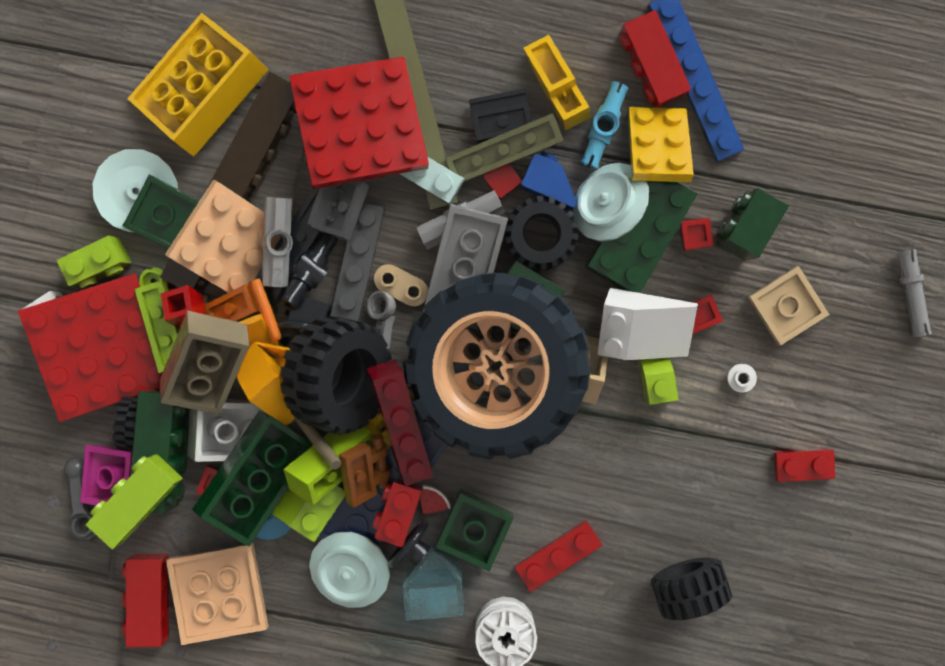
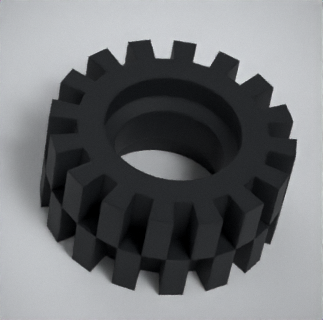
[113,397,138,450]

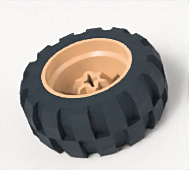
[403,272,591,460]

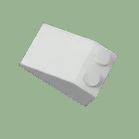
[597,288,698,360]
[187,399,278,462]

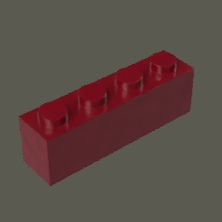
[367,359,433,487]

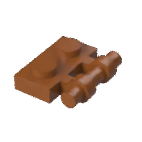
[339,433,391,508]

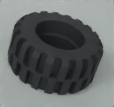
[280,316,392,435]

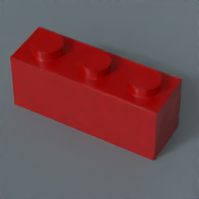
[619,10,691,108]
[122,554,169,647]

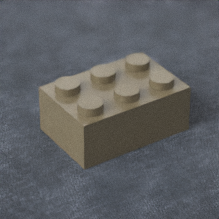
[160,310,249,414]

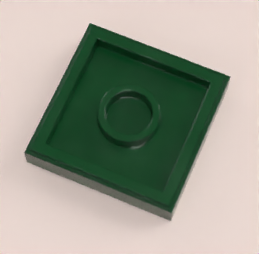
[122,174,200,249]

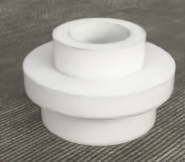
[727,364,757,393]

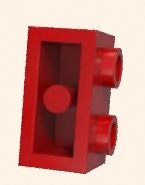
[372,477,424,547]

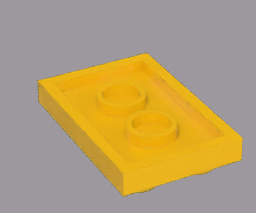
[628,107,694,182]

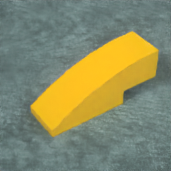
[523,35,591,131]

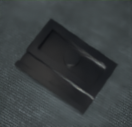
[469,88,532,142]

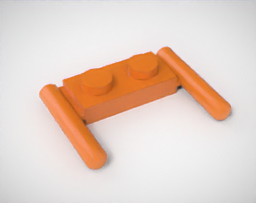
[205,278,282,342]

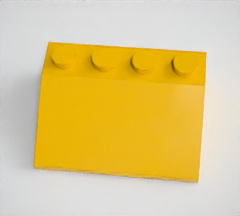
[127,13,269,157]

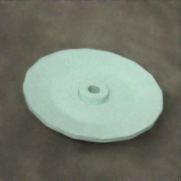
[92,149,178,232]
[573,163,649,242]
[309,532,390,608]

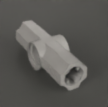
[416,190,505,250]
[261,197,293,287]

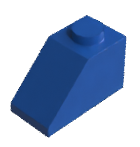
[520,152,577,211]

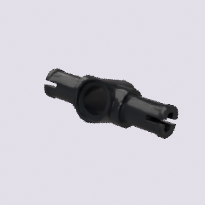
[280,233,338,310]

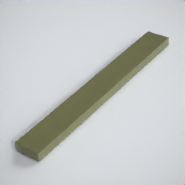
[374,0,458,211]

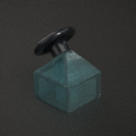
[388,520,466,621]

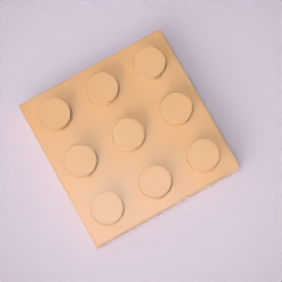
[165,179,281,293]
[166,543,269,645]

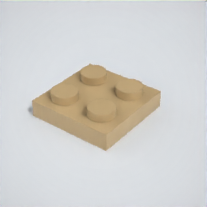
[747,266,830,346]

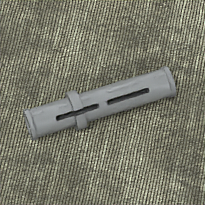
[897,249,932,337]

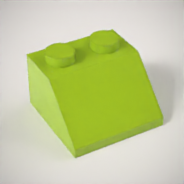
[272,486,345,542]

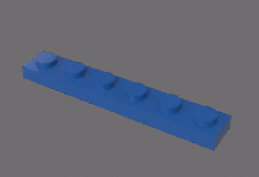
[648,0,744,162]

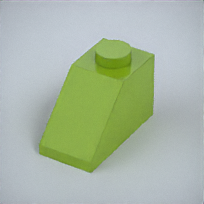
[638,358,679,405]

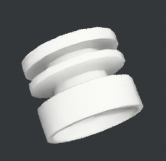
[475,596,537,666]

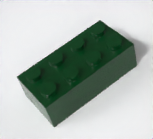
[585,181,698,293]
[131,389,190,514]
[192,410,313,547]

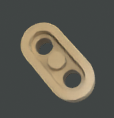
[374,264,428,307]

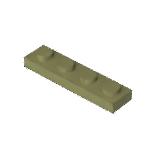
[445,113,564,182]

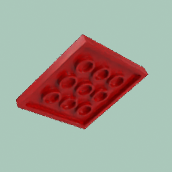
[289,57,429,189]
[18,273,162,422]

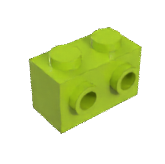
[56,235,132,290]

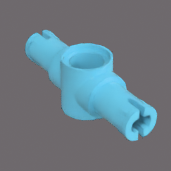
[580,81,629,169]

